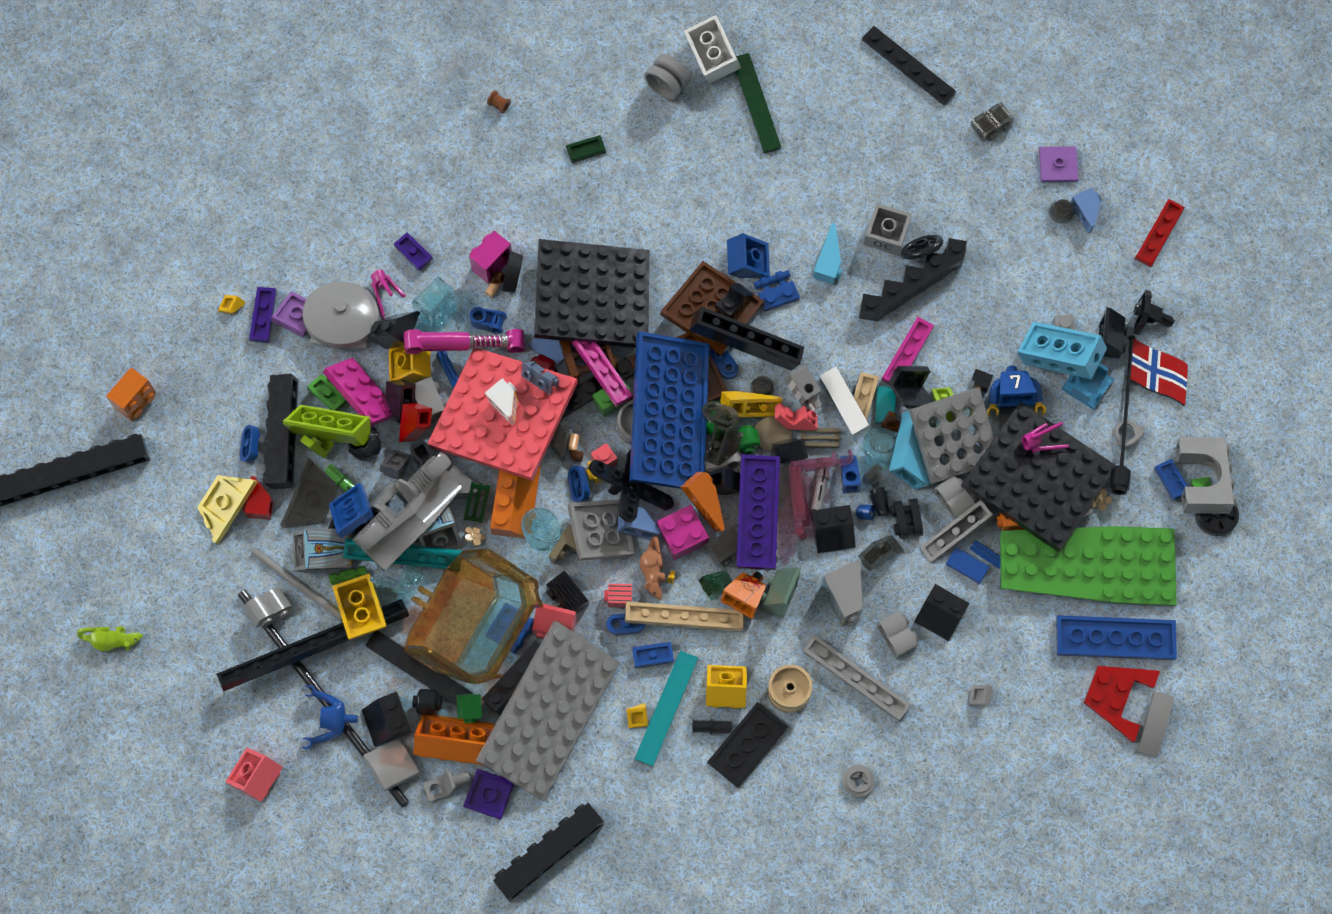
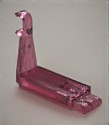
[788,449,853,540]

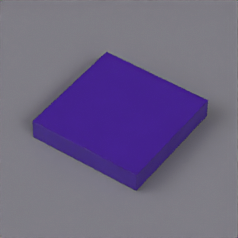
[463,769,514,820]

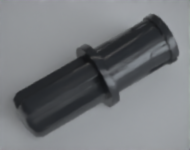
[692,719,732,735]

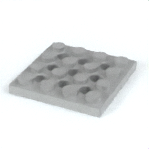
[909,387,994,484]

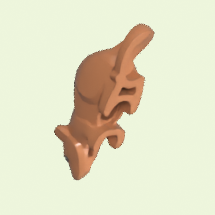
[640,536,666,600]

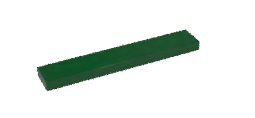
[736,53,781,153]

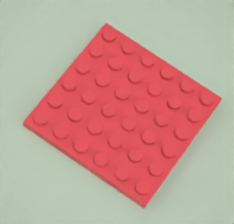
[427,348,578,481]

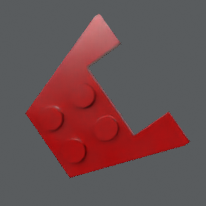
[1084,666,1160,743]

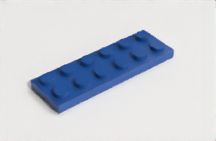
[1056,615,1177,660]

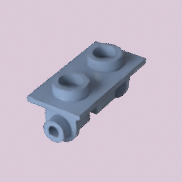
[521,361,560,395]

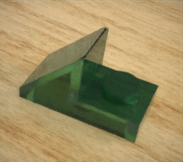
[698,570,732,601]

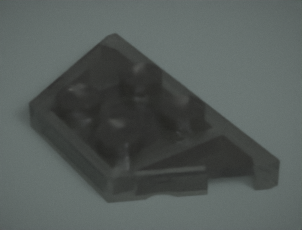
[280,458,338,528]

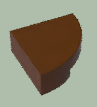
[881,410,900,433]

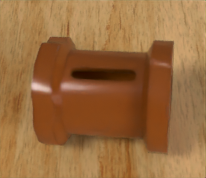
[487,90,511,113]

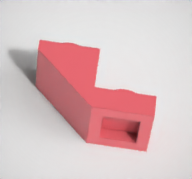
[775,402,818,430]

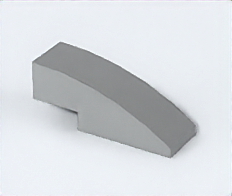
[1137,691,1174,758]

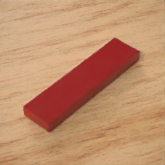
[1135,199,1185,267]

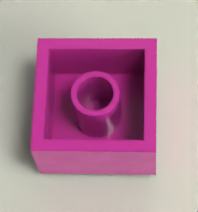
[469,231,512,284]
[656,505,709,561]

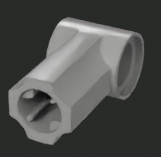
[705,449,742,473]

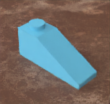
[813,223,843,285]

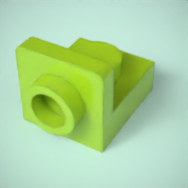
[300,435,335,458]

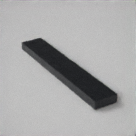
[365,631,473,707]

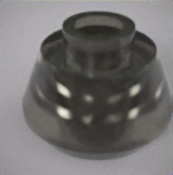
[1049,199,1074,224]

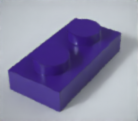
[394,232,433,271]

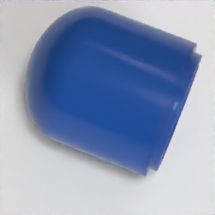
[856,504,875,520]

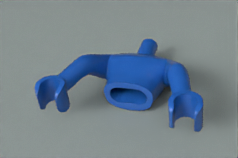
[302,685,358,749]

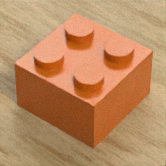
[106,368,156,421]

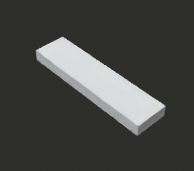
[820,367,870,437]

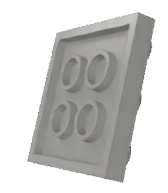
[568,500,635,561]

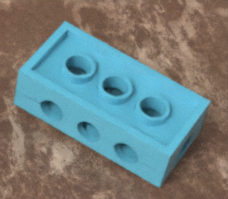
[1018,321,1107,379]

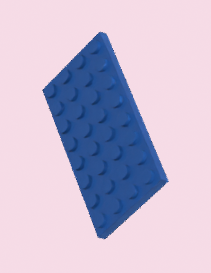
[629,331,709,489]

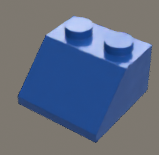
[727,233,770,278]

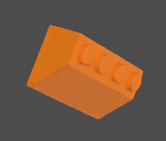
[490,465,541,539]
[413,715,495,766]

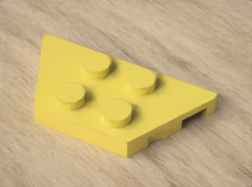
[198,475,258,544]

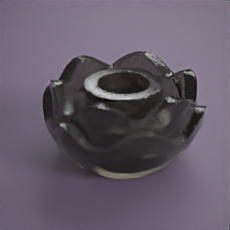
[751,376,774,395]

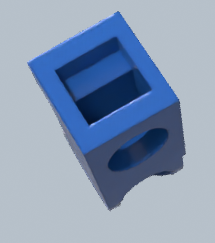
[840,455,861,493]

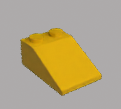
[332,573,387,640]

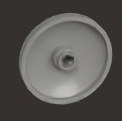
[303,282,379,348]

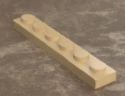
[625,601,743,631]

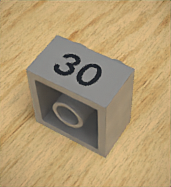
[864,203,912,255]

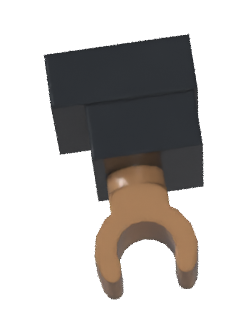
[971,369,993,393]

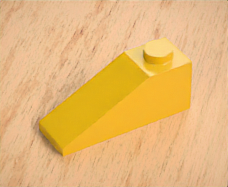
[719,391,783,418]

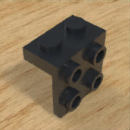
[888,366,934,409]

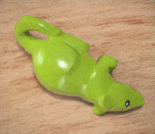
[77,626,143,652]

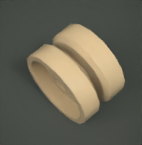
[768,665,812,713]

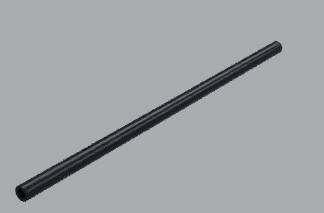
[238,589,409,808]

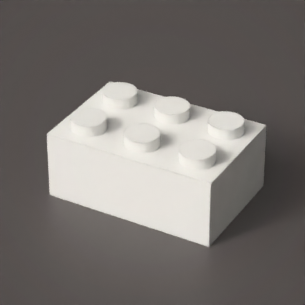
[684,15,741,84]

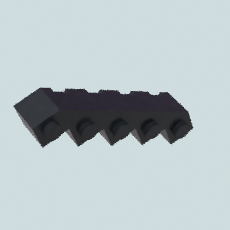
[859,238,967,322]

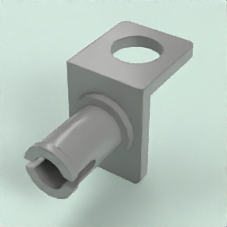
[423,770,471,802]

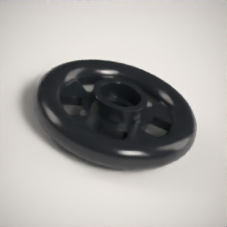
[901,234,944,260]

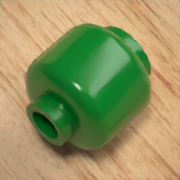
[734,425,761,455]

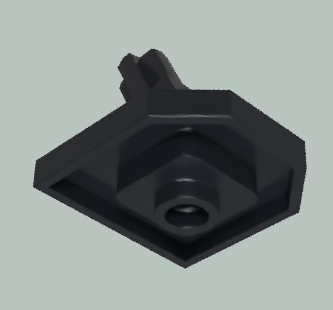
[1133,290,1175,335]

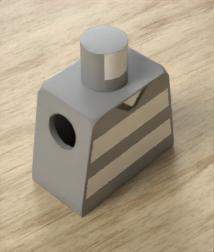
[785,365,822,411]

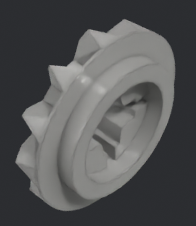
[843,765,875,797]

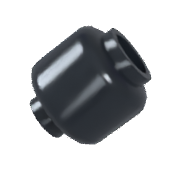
[412,689,442,716]

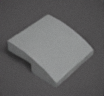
[363,738,419,792]

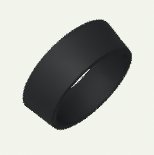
[502,251,523,292]

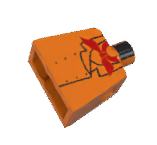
[721,572,766,619]

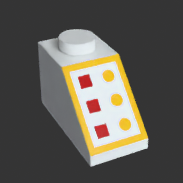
[485,378,518,426]

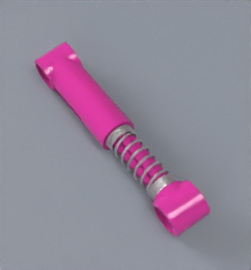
[403,329,526,354]

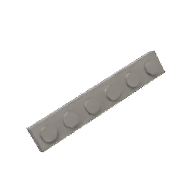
[802,635,911,722]

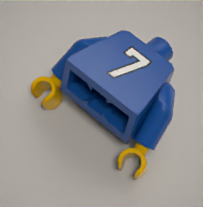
[987,365,1046,418]

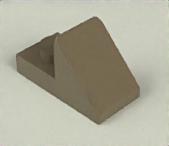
[549,524,577,564]

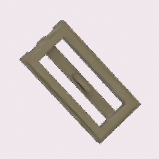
[801,428,839,448]

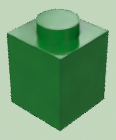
[457,694,482,723]

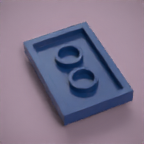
[329,482,373,539]

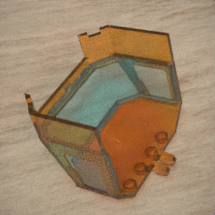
[404,548,543,684]

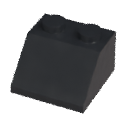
[1099,307,1128,358]
[368,311,420,349]
[811,505,856,554]
[914,584,970,641]
[362,692,412,747]

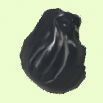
[348,426,382,461]

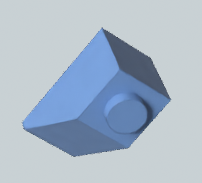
[1070,188,1101,234]
[617,507,660,540]

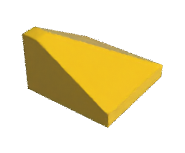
[218,295,245,314]
[626,703,648,728]

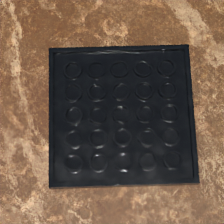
[534,239,650,348]
[961,402,1116,552]

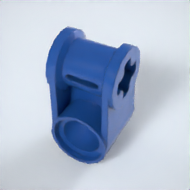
[470,307,507,334]

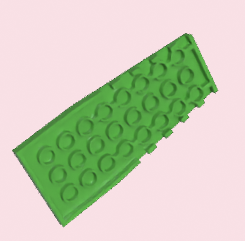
[1000,526,1177,606]

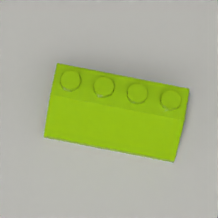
[283,405,371,446]

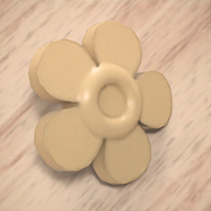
[1091,489,1112,511]
[464,527,485,546]

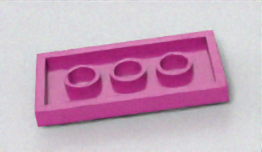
[323,357,394,427]

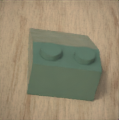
[760,567,801,619]

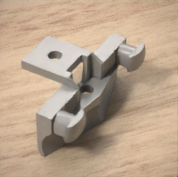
[352,452,462,570]

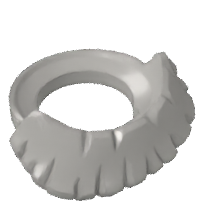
[1114,421,1145,448]

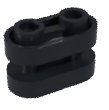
[890,498,923,539]

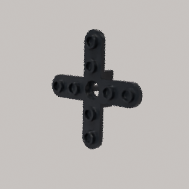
[589,450,674,523]

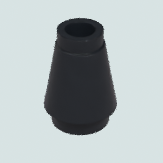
[869,487,889,516]

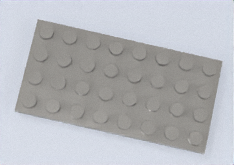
[476,621,620,801]

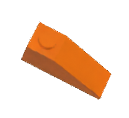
[680,472,725,532]

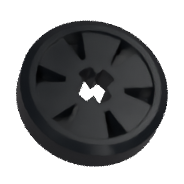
[1195,505,1239,536]

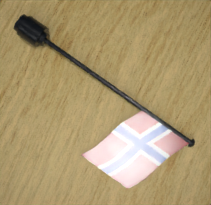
[1110,335,1188,495]

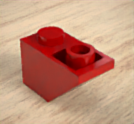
[399,403,432,442]
[243,476,274,520]

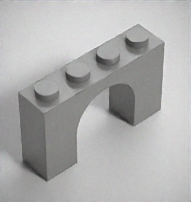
[1176,437,1236,514]

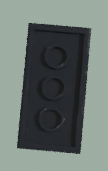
[707,702,788,788]

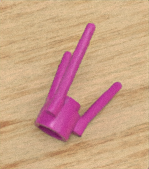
[370,269,406,318]
[1022,422,1069,453]

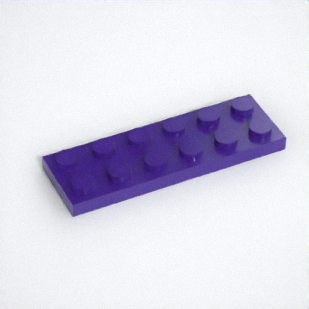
[736,454,780,570]

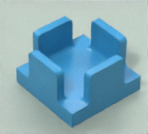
[1061,363,1114,410]

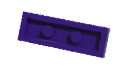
[249,287,277,343]

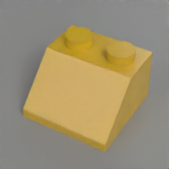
[389,346,431,383]
[706,665,747,709]

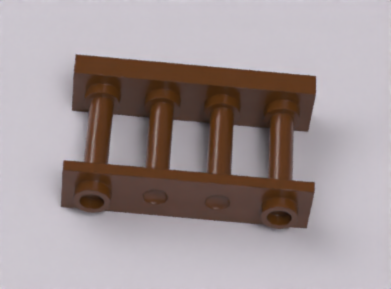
[559,340,619,385]

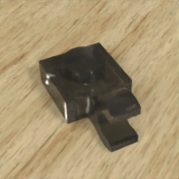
[862,463,883,489]

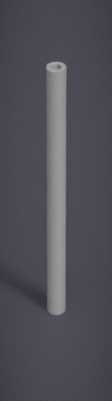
[251,548,342,622]

